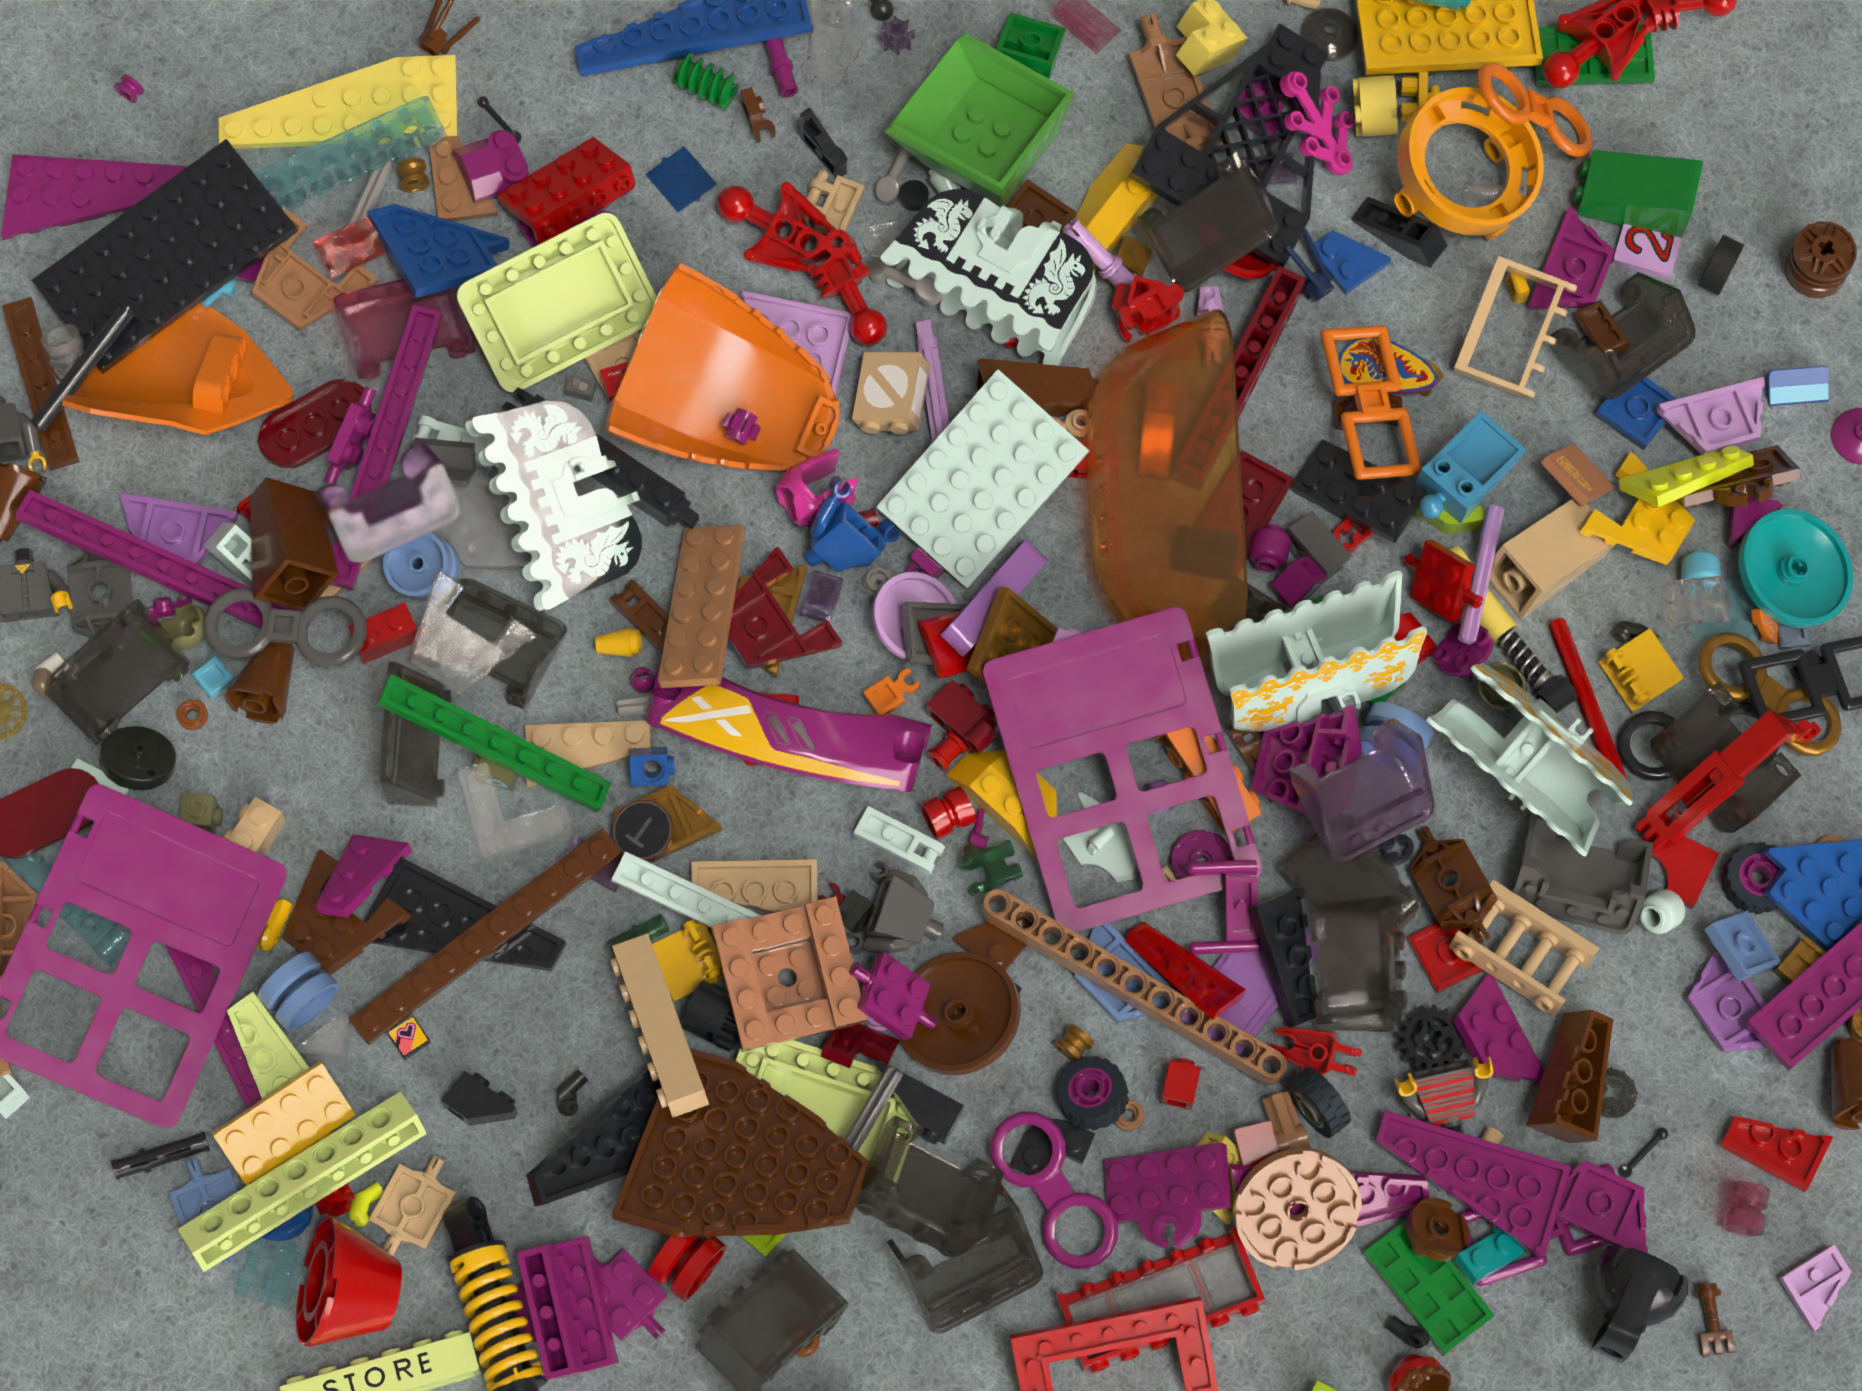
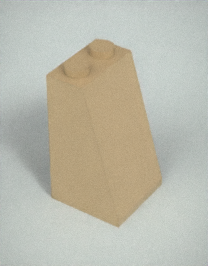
[1489,499,1613,620]

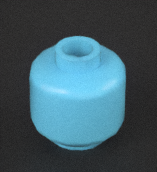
[1681,550,1721,597]

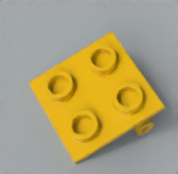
[1599,628,1684,713]
[652,920,724,1002]

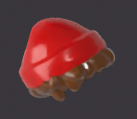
[1387,1354,1451,1391]

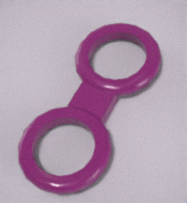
[990,1112,1118,1269]

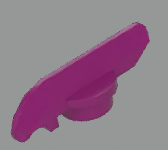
[134,597,192,621]

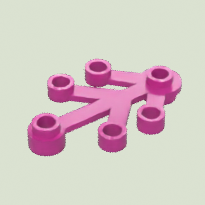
[1280,71,1355,175]

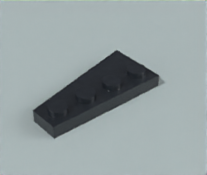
[1249,887,1319,1027]

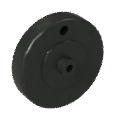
[99,726,176,790]

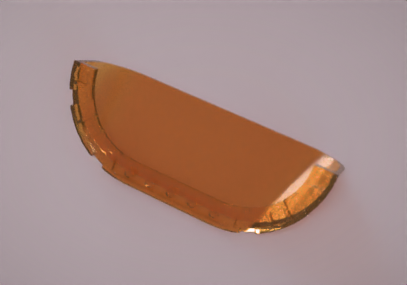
[1085,309,1248,672]

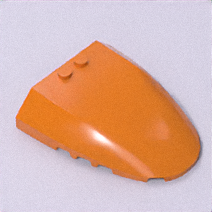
[604,263,840,471]

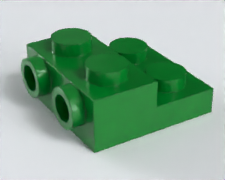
[996,12,1066,79]

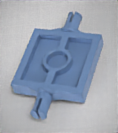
[169,1158,238,1264]

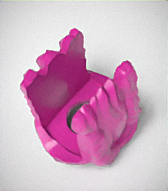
[776,449,858,527]

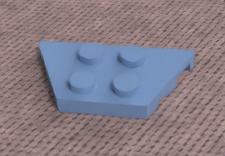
[1074,923,1174,1024]

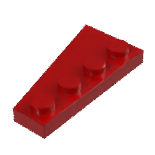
[1125,922,1246,1020]

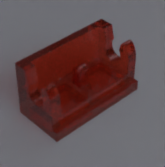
[313,217,386,278]

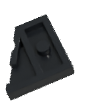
[800,107,848,178]

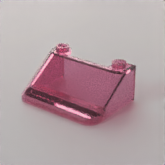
[333,279,476,379]

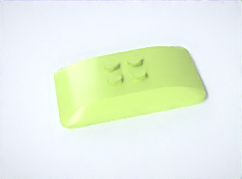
[456,213,657,392]
[736,1040,915,1200]

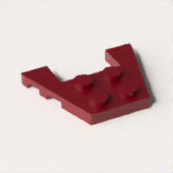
[728,546,842,669]

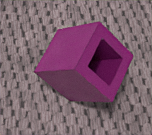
[1272,556,1328,607]

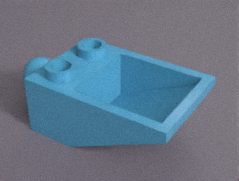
[1415,410,1527,524]

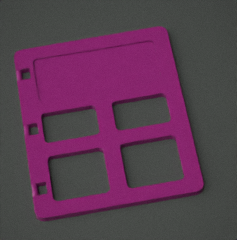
[983,607,1263,932]
[0,784,287,1129]

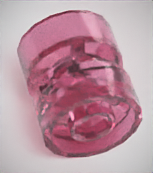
[1722,1181,1770,1236]

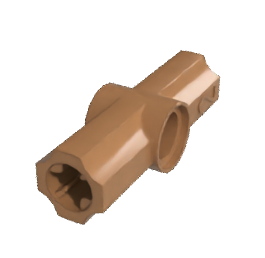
[1262,1092,1310,1152]

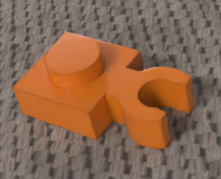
[863,668,920,714]

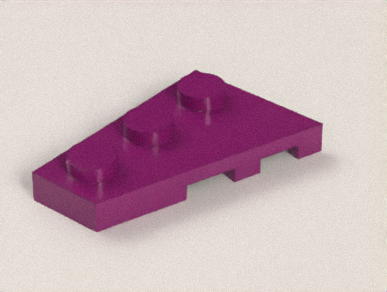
[316,834,412,918]

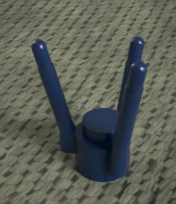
[1275,229,1334,302]

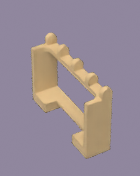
[1453,256,1577,399]

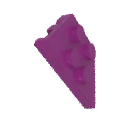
[1528,207,1615,310]
[1452,974,1544,1085]
[1556,1161,1648,1253]

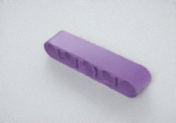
[940,539,1048,657]

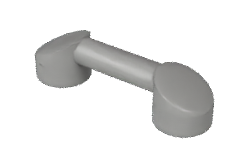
[875,145,913,206]
[868,257,943,306]

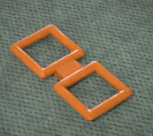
[1320,325,1422,480]

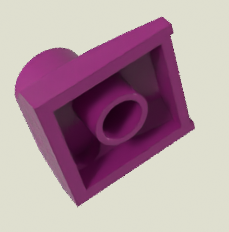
[452,130,529,202]

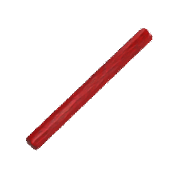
[1549,618,1628,780]

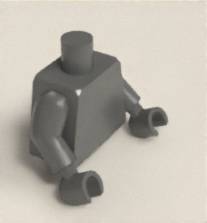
[848,861,944,954]

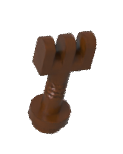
[1695,1283,1735,1357]

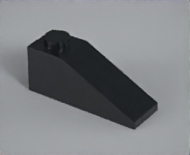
[1351,197,1448,268]
[876,1060,964,1145]

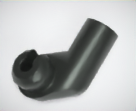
[1614,620,1659,642]

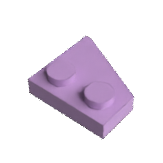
[1779,1244,1851,1331]

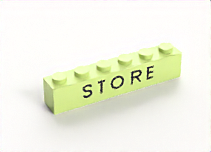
[280,1330,482,1391]

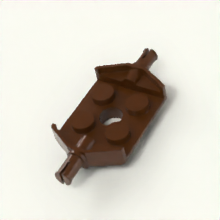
[1409,826,1498,943]

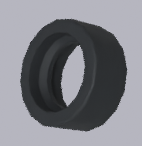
[1698,235,1744,295]

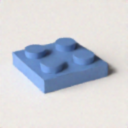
[1704,911,1782,982]

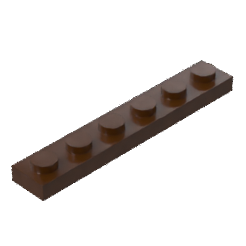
[2,297,80,471]

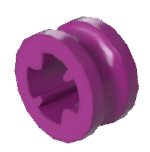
[114,74,144,103]

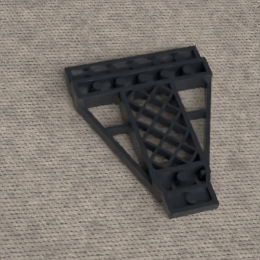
[1128,23,1329,267]

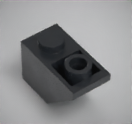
[442,1071,518,1126]

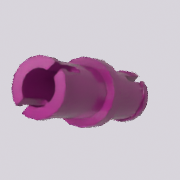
[765,38,798,97]

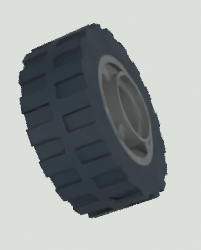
[1286,1067,1351,1138]

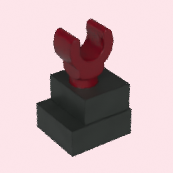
[819,883,874,933]

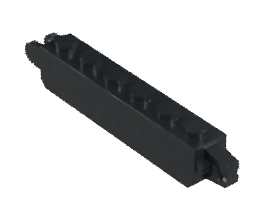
[502,387,699,529]

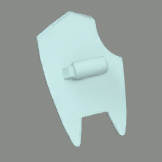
[1063,792,1138,882]

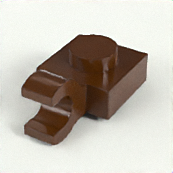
[741,87,776,143]

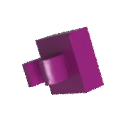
[906,548,946,579]

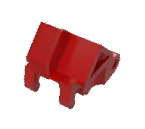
[1111,276,1184,343]

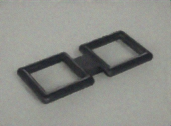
[1738,636,1862,722]

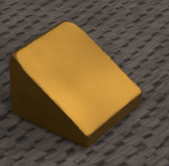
[1117,235,1152,277]

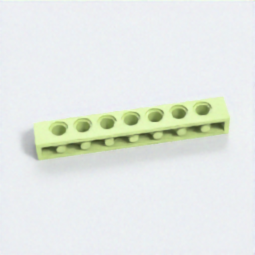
[178,1091,427,1272]

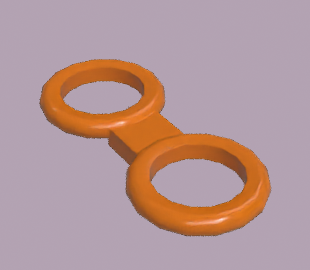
[1477,63,1593,158]

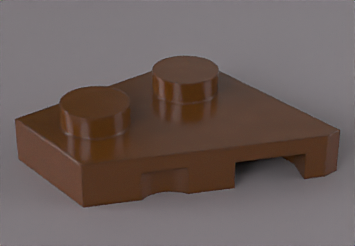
[953,917,1033,971]

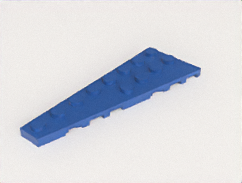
[575,0,813,76]

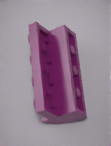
[517,1236,619,1380]

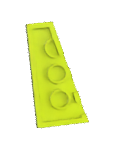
[1619,446,1754,507]

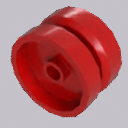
[647,1236,727,1303]

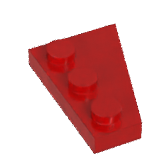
[1719,1116,1833,1192]

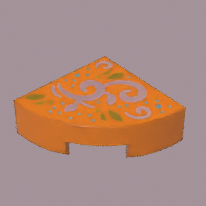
[1751,609,1778,644]

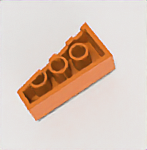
[1152,727,1262,836]

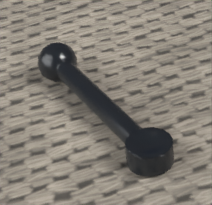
[477,96,521,143]
[1619,1127,1668,1178]

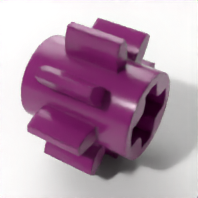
[722,408,761,445]

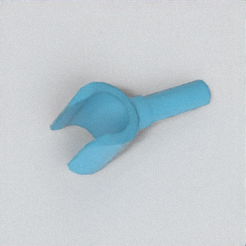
[201,279,237,308]

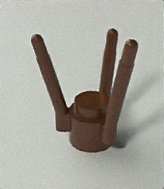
[418,0,480,56]

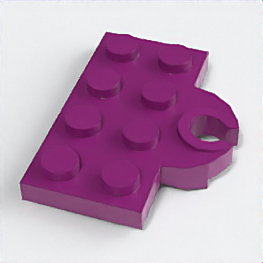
[1105,1142,1231,1248]

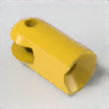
[255,899,293,952]

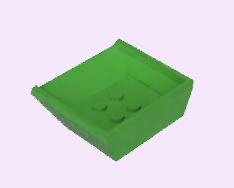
[884,32,1074,208]

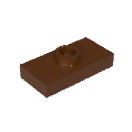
[1574,300,1630,360]

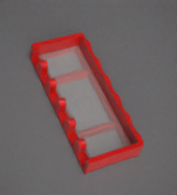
[1055,1228,1265,1373]

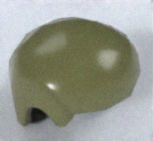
[159,603,206,650]
[1477,662,1528,711]

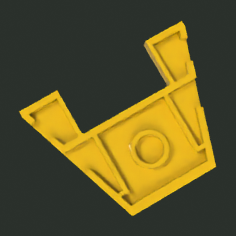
[1579,451,1695,565]

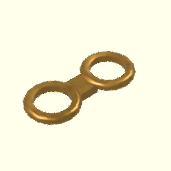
[1698,632,1842,756]

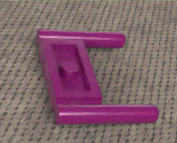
[1187,860,1259,955]

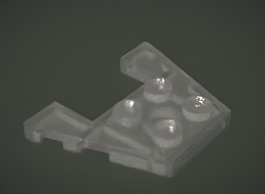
[408,569,537,694]

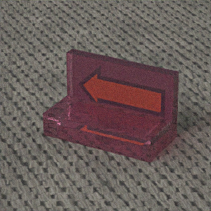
[1054,0,1121,55]

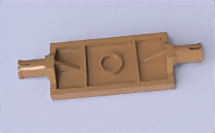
[1128,13,1222,151]

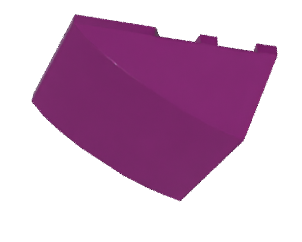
[1251,705,1362,824]

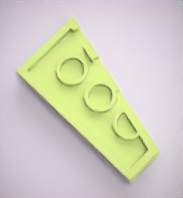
[227,992,309,1099]

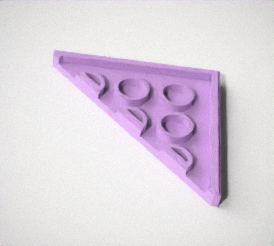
[741,290,852,397]

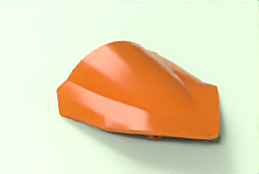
[62,303,293,435]

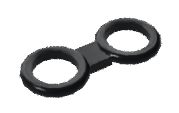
[1617,701,1781,781]

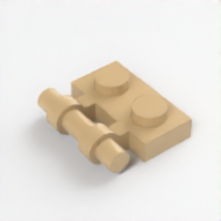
[803,170,865,235]

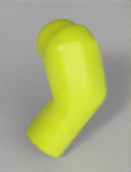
[348,1181,384,1227]

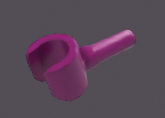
[969,809,989,854]

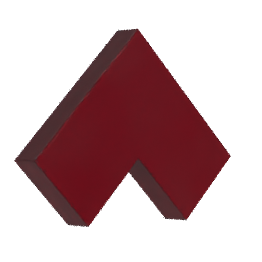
[820,1024,900,1069]

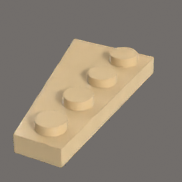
[525,720,651,788]
[691,859,818,913]

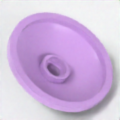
[872,572,956,660]

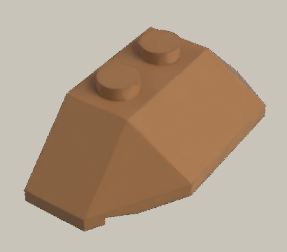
[0,861,38,980]

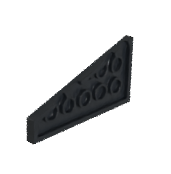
[364,857,567,972]
[526,1068,661,1206]

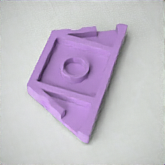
[1656,377,1765,455]

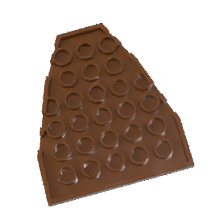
[612,1048,870,1237]

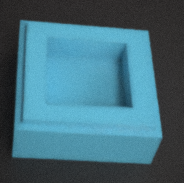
[191,655,235,699]

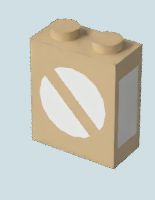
[852,352,930,434]

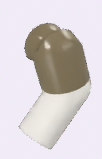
[31,652,65,697]

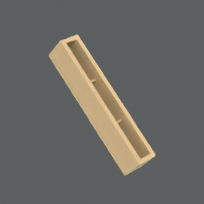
[610,933,709,1118]

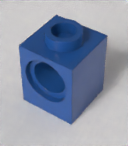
[629,747,675,786]

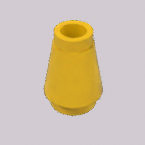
[595,627,642,657]

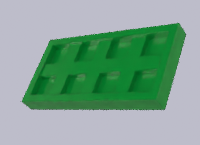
[1535,25,1655,86]
[1363,1220,1495,1356]

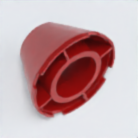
[296,1217,402,1347]

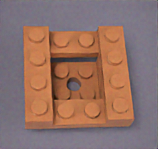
[711,896,867,1052]

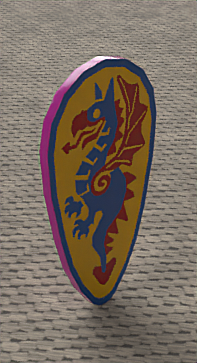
[1339,337,1438,394]

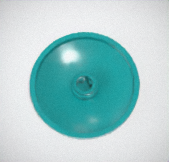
[1738,509,1854,628]

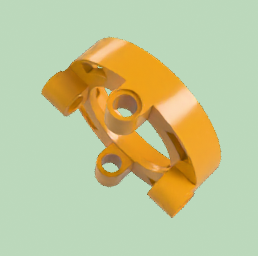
[1394,87,1544,241]

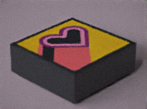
[386,1015,431,1060]

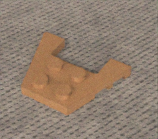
[252,208,378,331]

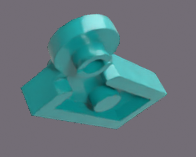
[1454,1224,1525,1285]

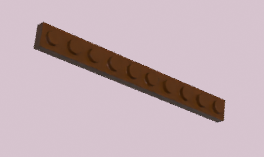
[348,828,622,1046]

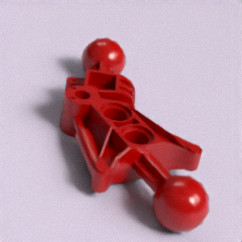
[1542,0,1737,89]
[717,182,887,346]

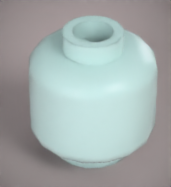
[1639,889,1685,934]

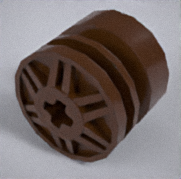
[1785,221,1857,298]

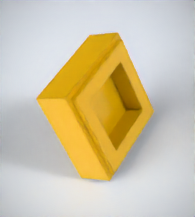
[1506,272,1530,305]

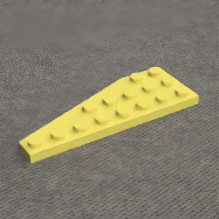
[218,55,458,149]

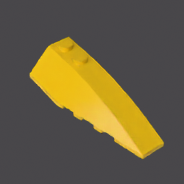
[1072,143,1159,273]

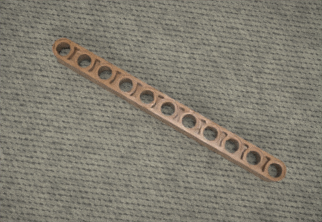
[983,889,1286,1085]

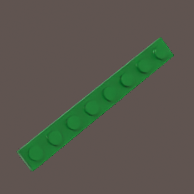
[376,674,611,813]

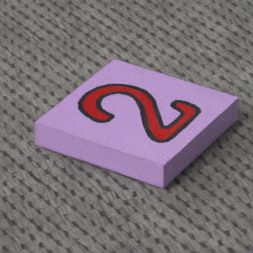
[1612,224,1682,280]

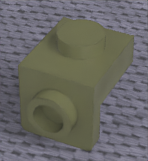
[180,793,223,834]

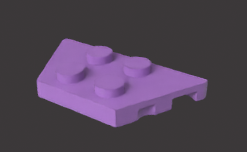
[120,493,238,565]
[1686,949,1767,1052]

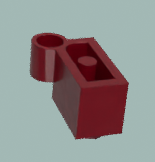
[926,679,998,755]

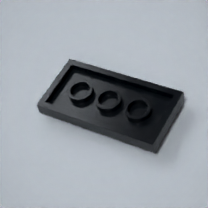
[1290,439,1427,543]

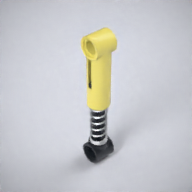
[1449,545,1578,713]

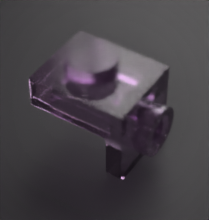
[800,570,843,622]

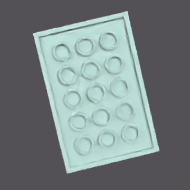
[876,369,1090,588]

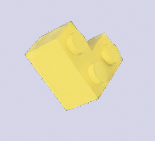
[1176,0,1248,76]

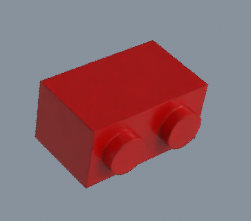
[348,603,420,664]

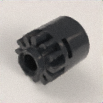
[680,979,740,1052]

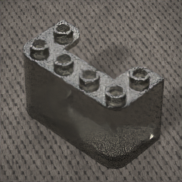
[695,1248,850,1391]

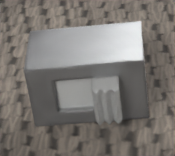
[565,375,597,402]

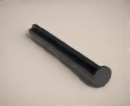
[31,301,138,432]

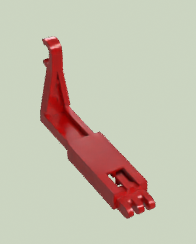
[1634,710,1821,852]

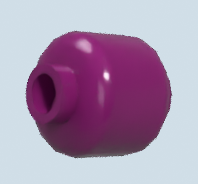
[1249,524,1292,572]

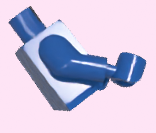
[805,476,899,572]

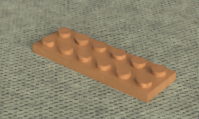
[658,524,746,688]

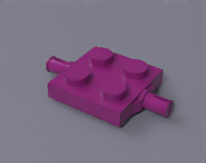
[323,386,377,486]
[849,952,937,1040]
[594,1249,669,1341]

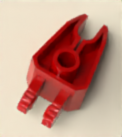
[1270,1027,1362,1076]

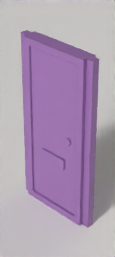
[1180,930,1325,1056]

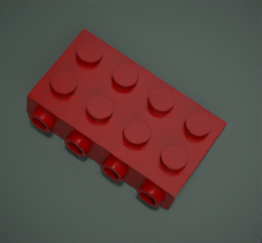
[497,137,635,243]

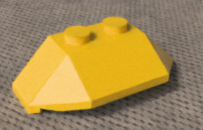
[945,750,1057,858]

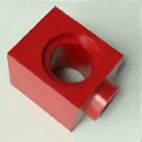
[1160,1058,1201,1110]

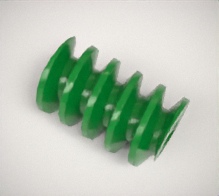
[672,52,739,111]

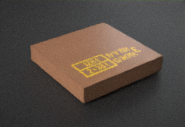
[1541,443,1615,506]

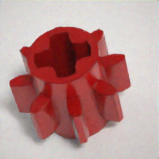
[315,1183,355,1217]

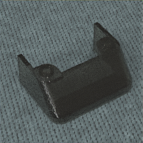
[886,1183,1043,1334]

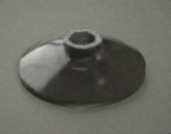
[1300,7,1358,61]

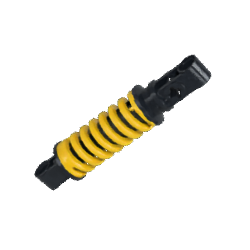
[443,1197,548,1391]

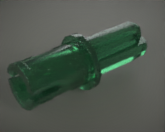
[607,914,670,957]

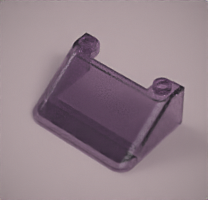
[1289,718,1435,863]

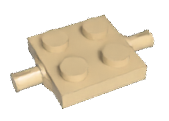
[369,1156,457,1256]

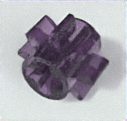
[878,16,915,55]

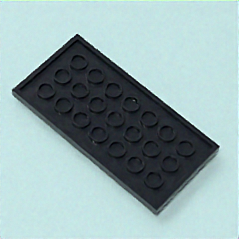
[31,139,298,374]

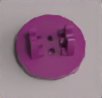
[1433,623,1493,681]

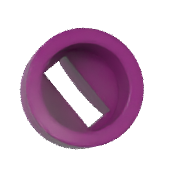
[630,667,655,693]

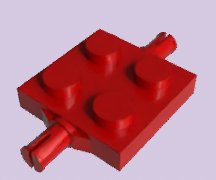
[1403,540,1483,622]

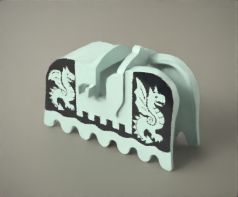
[880,188,1097,366]
[465,400,642,611]

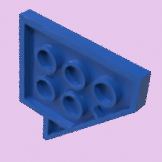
[367,204,510,298]
[1762,840,1862,952]

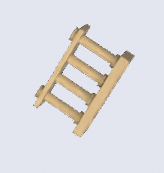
[1449,880,1600,1016]

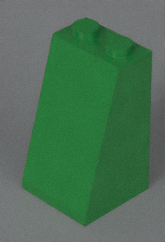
[1574,150,1704,238]

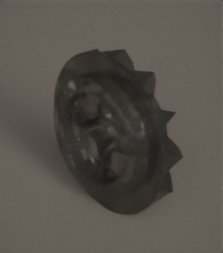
[1601,1067,1638,1118]

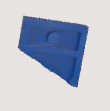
[1308,230,1391,295]

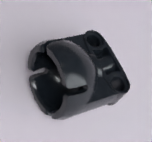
[1591,1245,1689,1363]

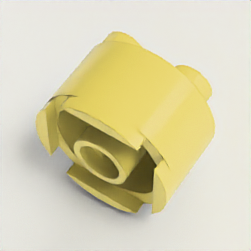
[1353,75,1398,137]

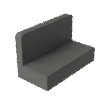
[408,437,476,487]

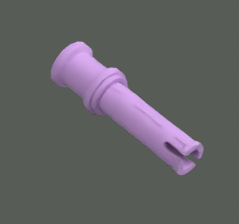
[1063,218,1137,287]

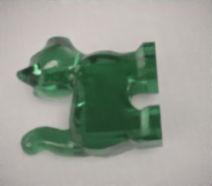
[960,840,1023,896]

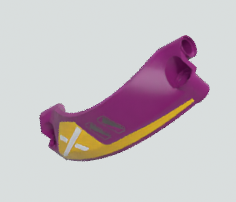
[646,656,932,792]

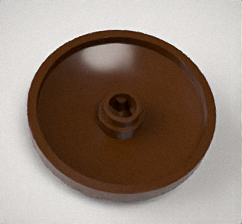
[900,952,1021,1075]

